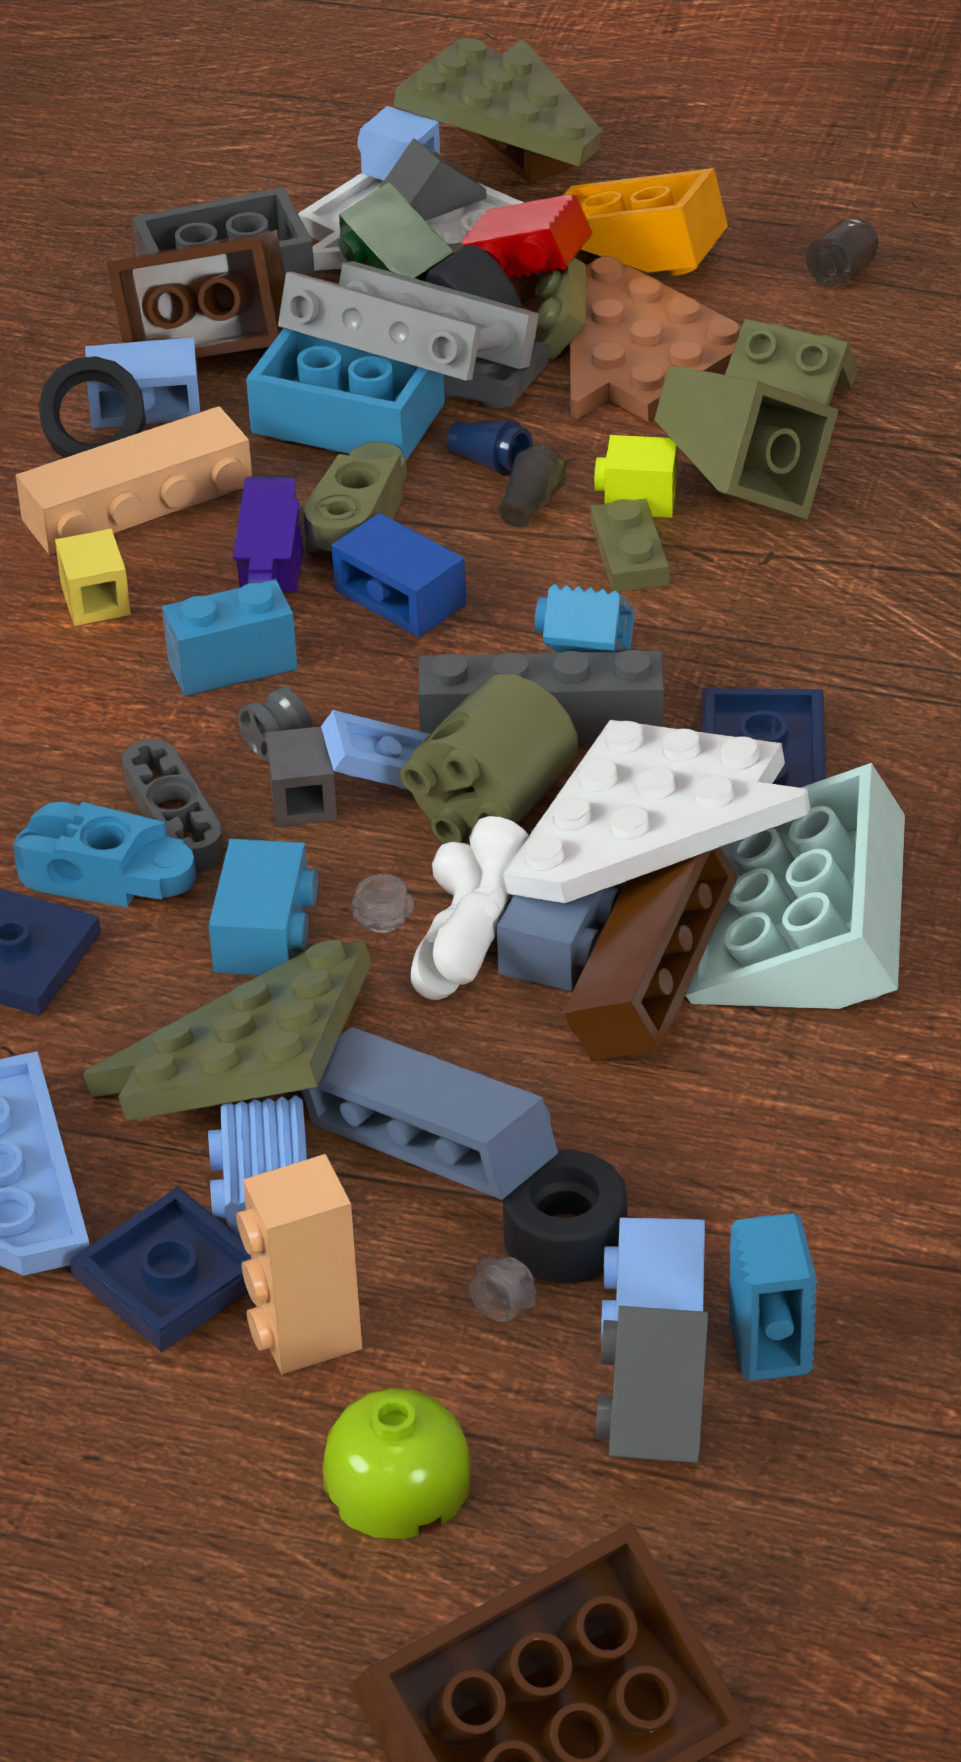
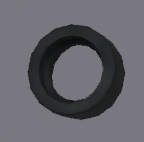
[39,356,146,458]

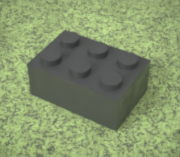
[132,187,315,278]

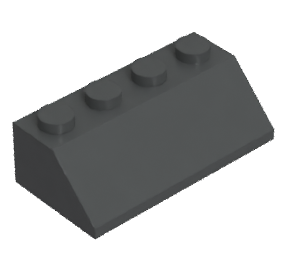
[418,650,664,747]

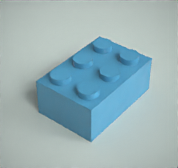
[246,328,445,461]

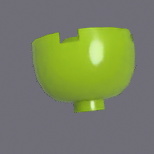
[323,1388,471,1539]

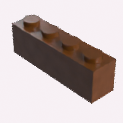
[563,847,738,1061]

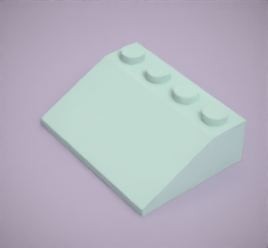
[685,763,905,1009]

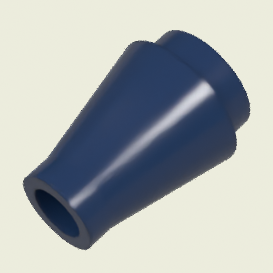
[447,420,533,476]

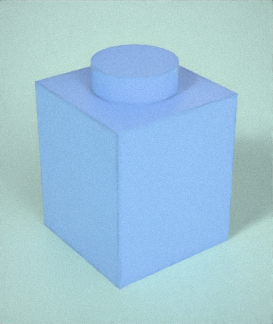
[358,106,440,180]

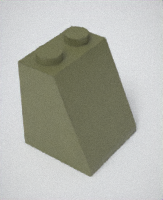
[654,365,839,520]

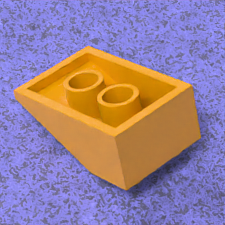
[563,168,728,276]

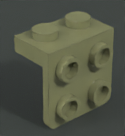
[725,319,858,406]

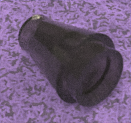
[498,444,566,528]

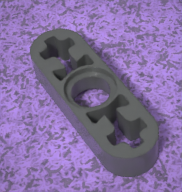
[122,739,224,872]

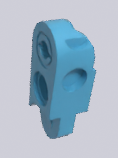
[13,802,196,907]

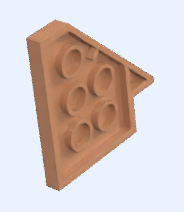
[570,257,742,422]

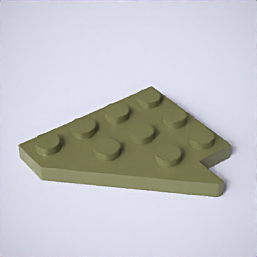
[393,38,602,167]
[83,940,372,1121]

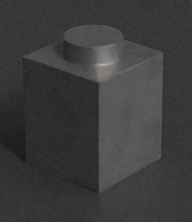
[266,726,337,827]

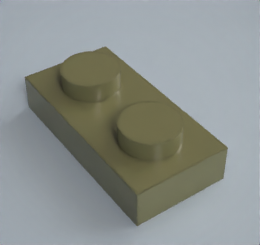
[535,257,586,360]
[590,499,669,592]

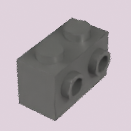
[596,1306,708,1463]

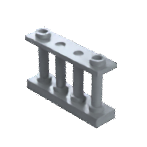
[278,262,539,381]

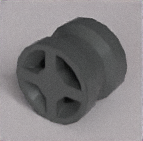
[238,686,312,762]

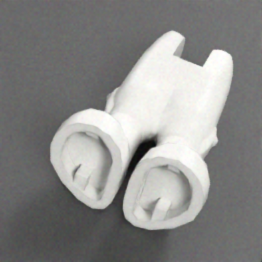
[410,816,529,1000]

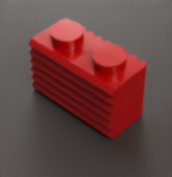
[462,194,593,280]

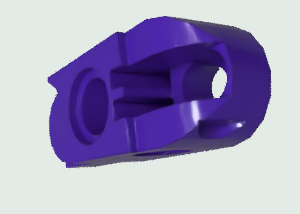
[233,476,304,592]

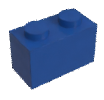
[331,513,466,637]

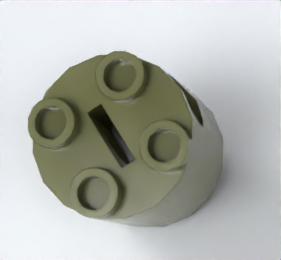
[400,674,578,844]

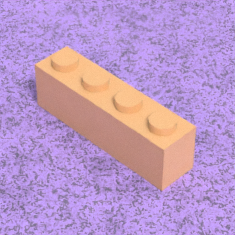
[16,406,252,555]

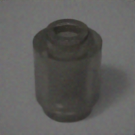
[806,219,878,288]

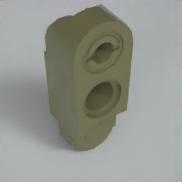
[303,441,407,553]

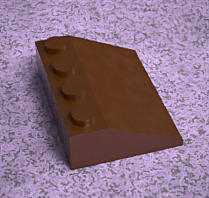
[349,1522,751,1762]

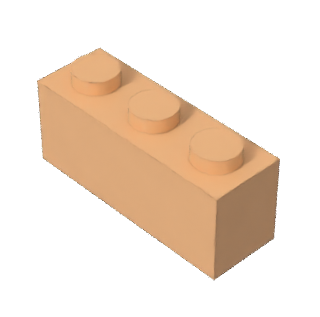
[236,1154,362,1375]

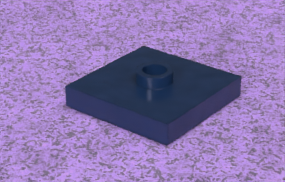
[0,888,101,1016]
[70,1187,251,1352]

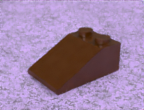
[107,230,286,358]

